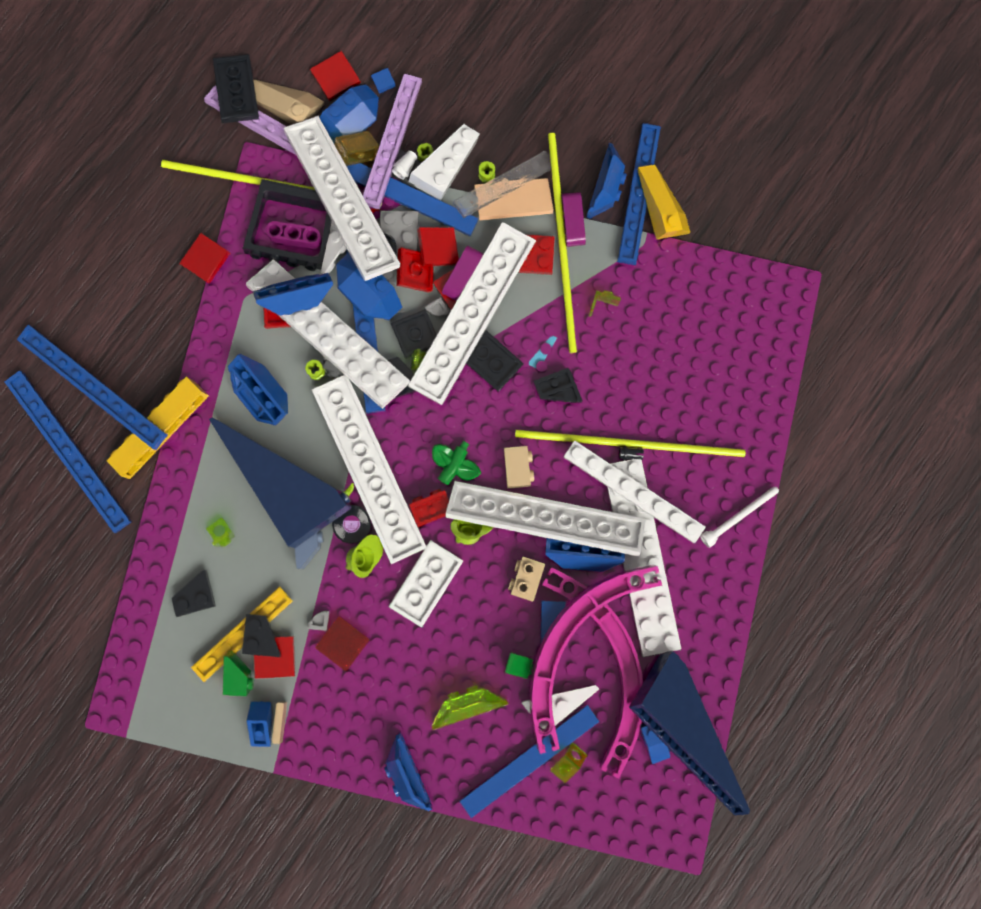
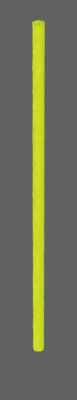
[548,133,577,353]
[161,160,382,205]
[515,430,746,457]

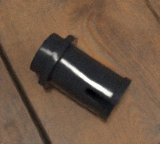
[619,445,644,461]

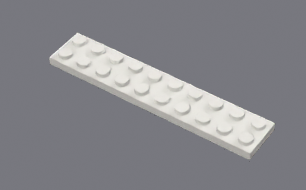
[284,116,400,281]
[408,222,536,405]
[246,259,410,409]
[312,375,427,564]
[607,459,681,657]
[446,481,646,556]

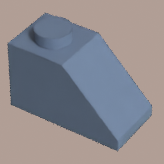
[295,531,324,570]

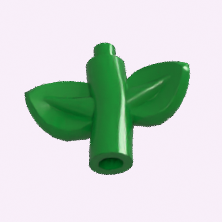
[432,441,481,485]

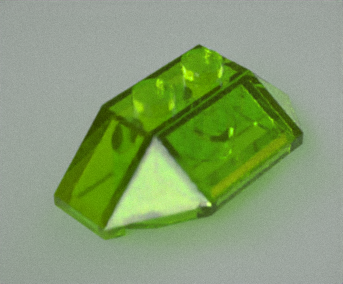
[431,685,509,730]

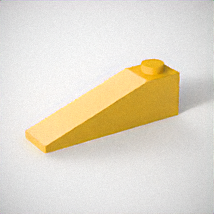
[637,165,690,240]

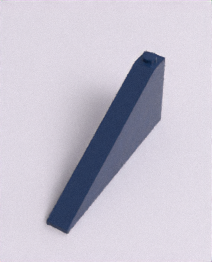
[209,417,352,548]
[629,651,750,816]

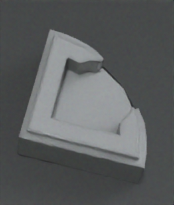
[424,297,450,317]
[307,611,330,631]

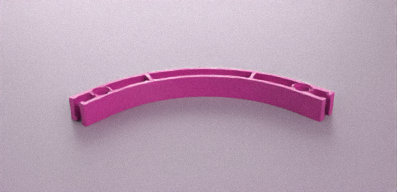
[529,565,662,754]
[542,567,643,779]

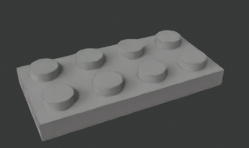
[380,211,419,286]

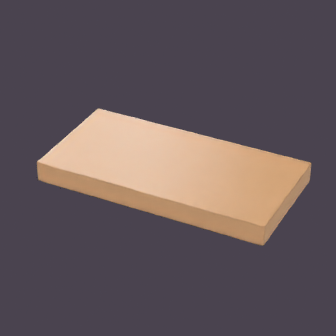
[474,178,553,220]

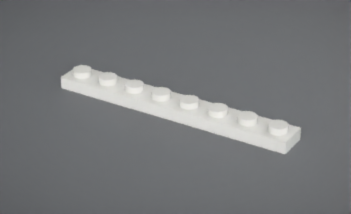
[563,441,705,543]

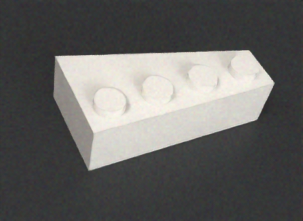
[408,124,480,201]

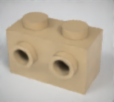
[504,446,534,489]
[508,557,545,602]

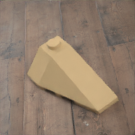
[253,79,324,125]

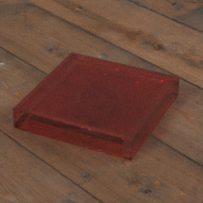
[315,616,371,672]

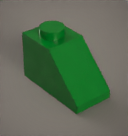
[223,651,254,697]
[504,652,534,679]

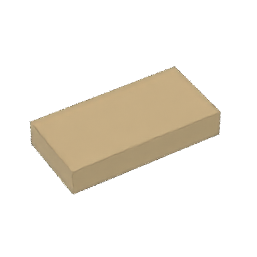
[272,701,287,744]

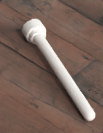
[700,487,779,548]

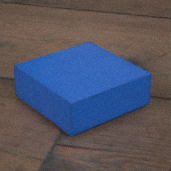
[371,68,396,94]

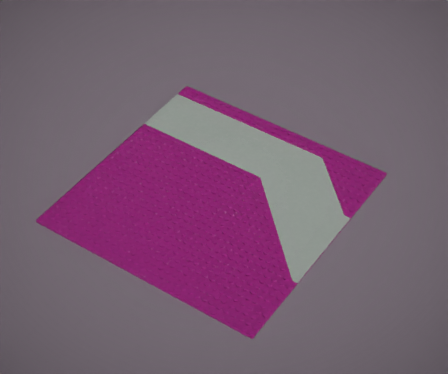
[85,142,822,875]

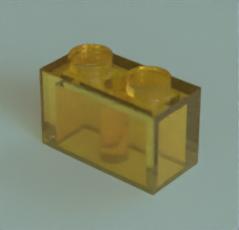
[334,131,379,166]

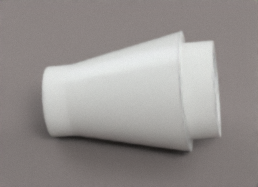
[392,150,417,180]

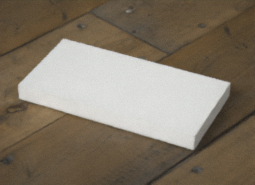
[389,540,463,627]

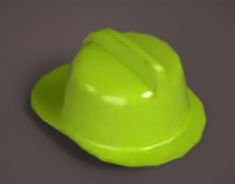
[451,519,493,545]
[345,535,383,578]

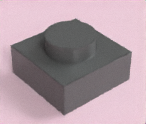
[323,361,344,379]

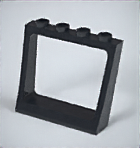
[243,179,332,271]

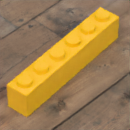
[107,376,209,479]

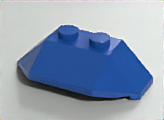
[320,84,379,145]
[586,143,627,219]
[336,253,403,320]
[253,273,333,316]
[228,354,288,425]
[545,538,625,572]
[384,732,433,811]

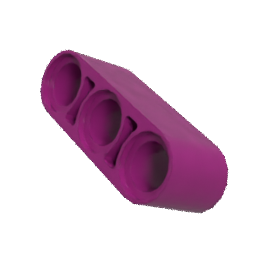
[561,192,586,247]
[266,221,322,249]
[442,246,484,301]

